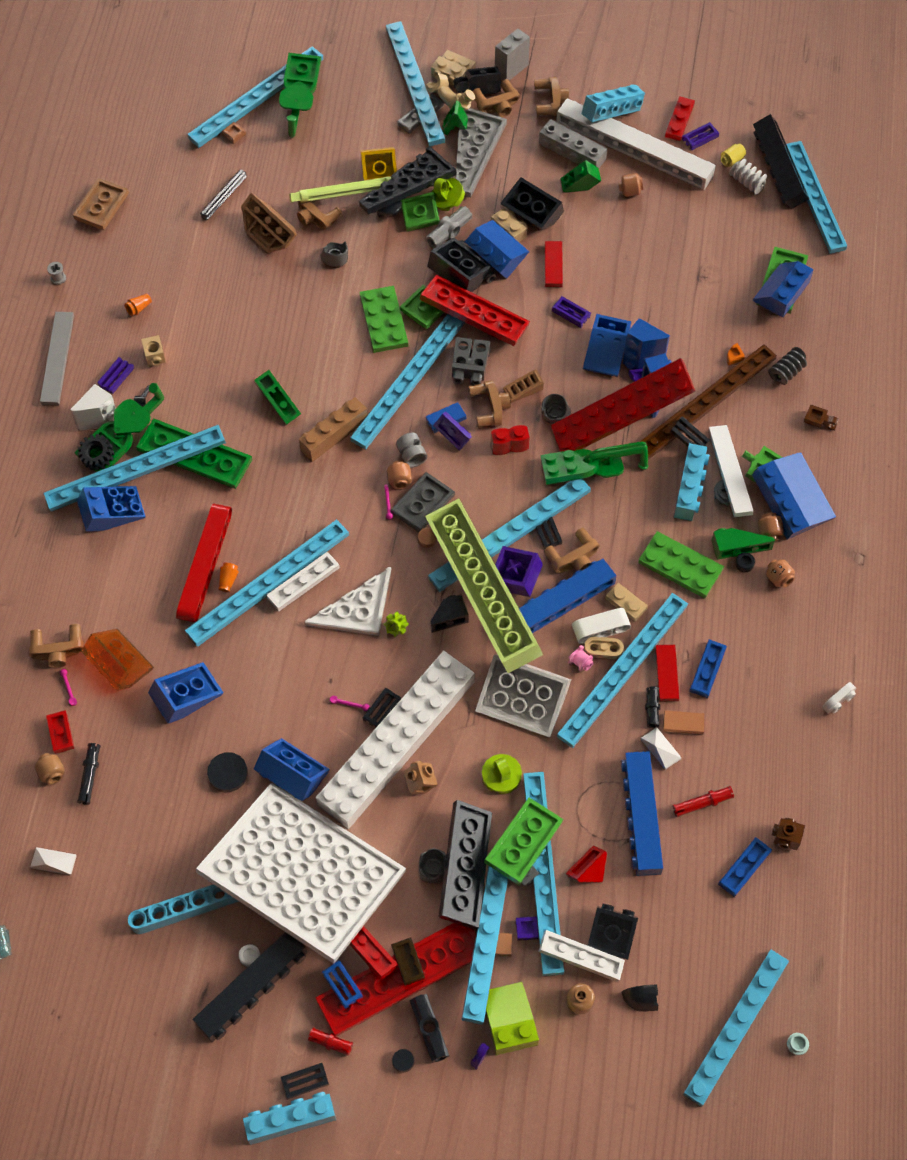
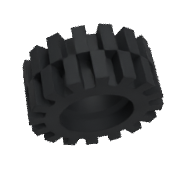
[77,434,114,471]

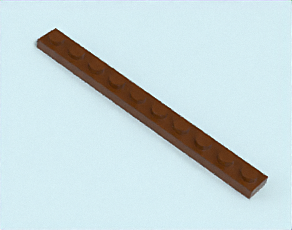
[640,344,777,460]

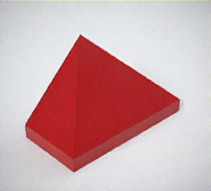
[565,845,607,882]

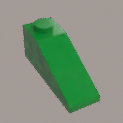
[254,370,301,425]
[711,528,775,560]

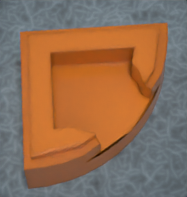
[727,343,745,366]

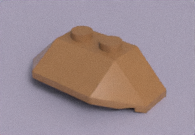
[241,193,297,253]

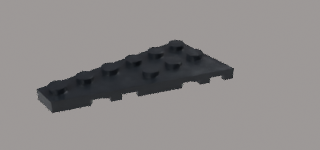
[359,146,457,215]

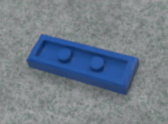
[689,639,727,698]
[718,837,772,897]

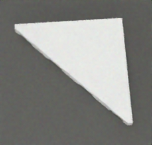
[305,567,392,636]

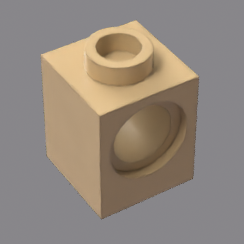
[141,335,166,367]

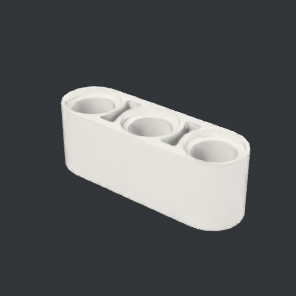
[572,608,631,644]

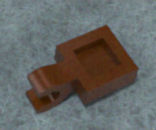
[804,405,839,431]

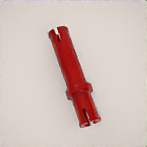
[672,786,734,817]

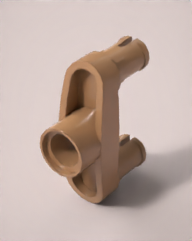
[534,77,569,117]
[472,79,520,117]
[297,187,343,230]
[468,380,511,428]
[544,527,600,573]
[29,624,84,668]

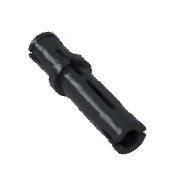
[77,743,101,805]

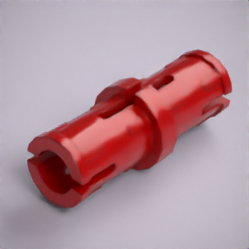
[308,1027,353,1056]

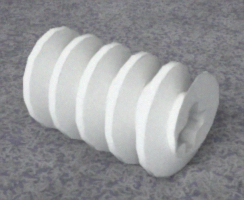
[729,159,767,194]

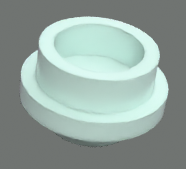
[787,1033,809,1055]

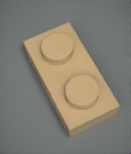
[606,583,648,622]

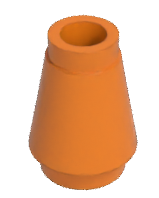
[124,293,152,316]
[219,562,239,592]

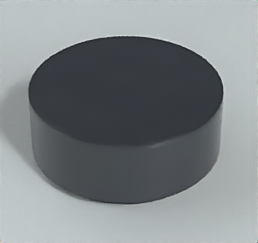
[735,553,755,572]
[392,1049,414,1073]

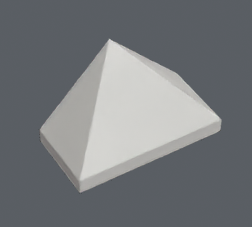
[641,727,681,770]
[30,847,76,875]

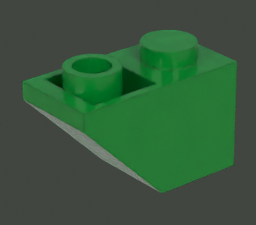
[560,160,601,193]

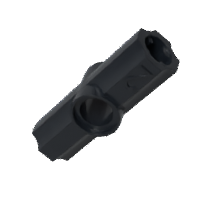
[410,994,450,1063]

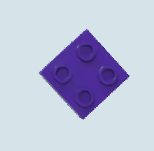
[495,546,543,597]

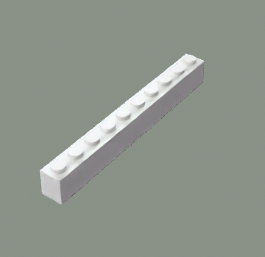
[557,98,716,190]

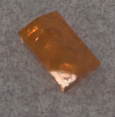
[81,628,154,691]

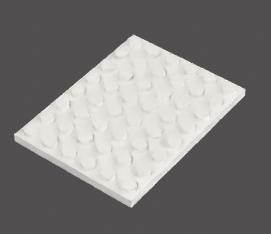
[196,783,406,964]

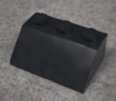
[500,177,564,230]
[427,238,492,292]

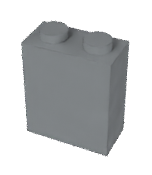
[495,28,530,81]

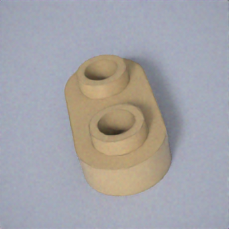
[584,637,624,659]

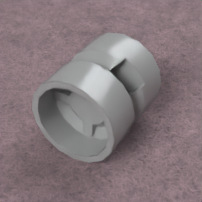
[396,433,428,468]

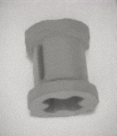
[47,262,66,285]

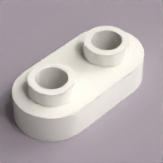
[822,682,856,714]

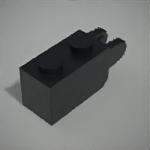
[453,66,501,94]

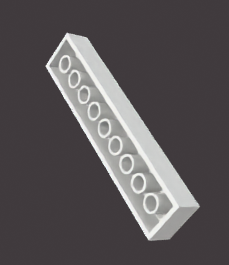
[316,651,475,829]

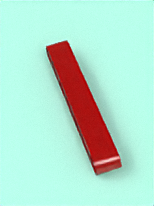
[176,503,232,623]

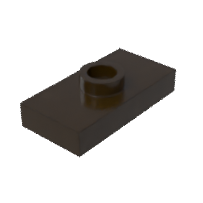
[391,937,425,986]

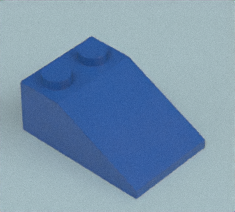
[148,662,224,724]

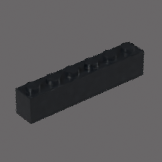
[753,114,810,209]
[192,932,307,1042]

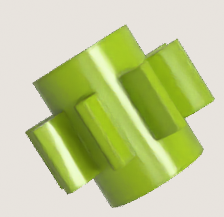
[383,611,409,637]

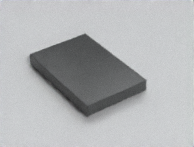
[391,472,455,532]

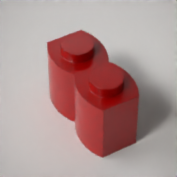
[491,425,530,455]

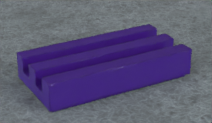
[682,122,719,151]
[552,296,591,328]
[97,357,134,394]

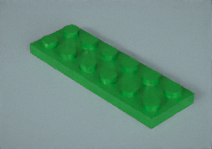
[136,418,253,489]

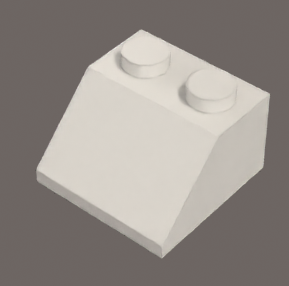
[70,384,116,431]

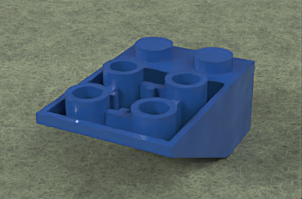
[583,314,631,377]
[77,486,146,531]

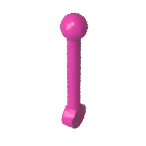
[384,484,393,520]
[60,669,77,706]
[330,695,370,712]

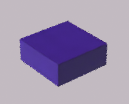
[516,916,539,941]

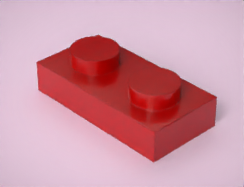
[46,710,75,754]

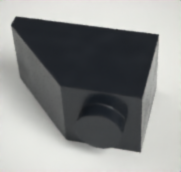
[430,594,469,633]

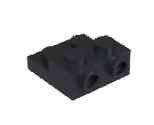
[588,903,638,960]

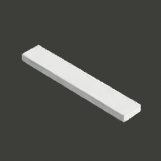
[708,425,753,517]

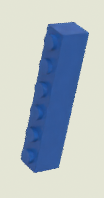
[519,559,617,633]
[621,751,663,876]

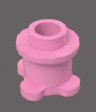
[568,645,593,671]

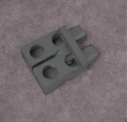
[452,337,490,386]

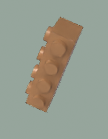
[299,397,368,462]

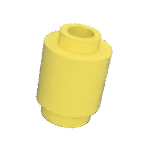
[721,144,746,167]

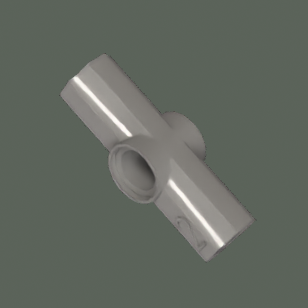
[426,206,472,249]

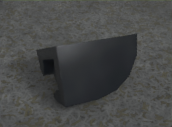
[621,984,659,1012]

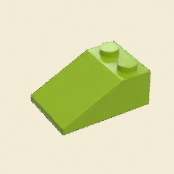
[486,982,539,1055]

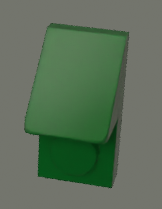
[442,100,468,135]

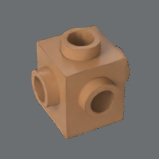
[403,761,438,794]

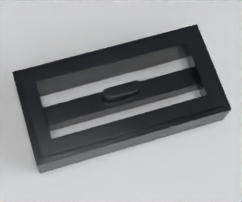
[670,416,710,447]
[536,517,562,549]
[362,688,402,727]
[281,1063,329,1099]

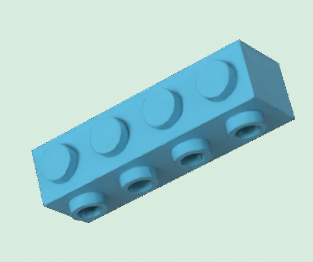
[581,85,645,122]
[674,443,709,521]
[243,1092,336,1145]

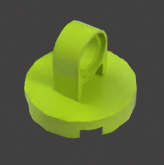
[432,178,465,211]
[482,754,522,794]

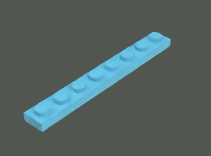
[787,141,847,254]
[461,866,508,1025]
[683,949,789,1107]

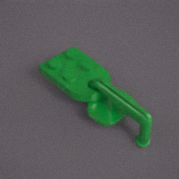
[279,53,321,138]
[74,383,164,472]
[540,442,648,485]

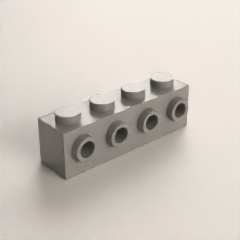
[539,119,607,168]

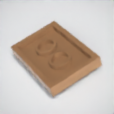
[73,178,129,230]

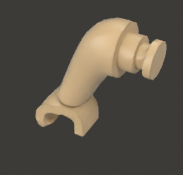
[425,74,475,111]

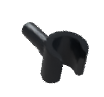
[134,385,149,407]

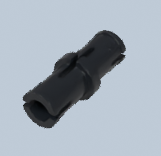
[645,686,661,728]

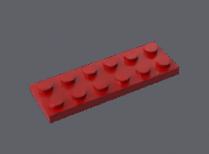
[419,275,530,346]

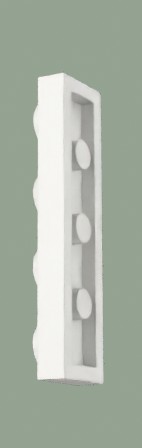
[267,552,340,611]
[538,930,625,982]

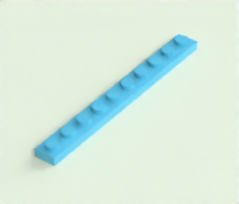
[386,21,445,146]
[187,46,324,148]
[350,314,465,450]
[44,425,226,512]
[428,479,591,592]
[185,519,349,647]
[557,593,688,748]
[523,772,564,976]

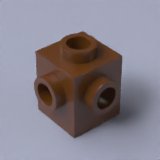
[771,818,805,850]

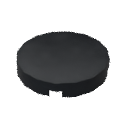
[207,752,248,792]

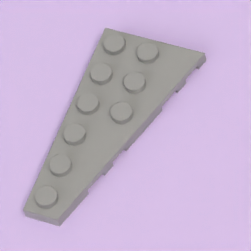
[456,108,507,197]

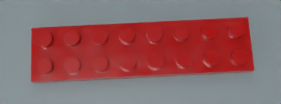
[551,358,696,452]
[315,923,476,1037]

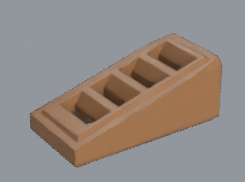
[503,370,544,403]

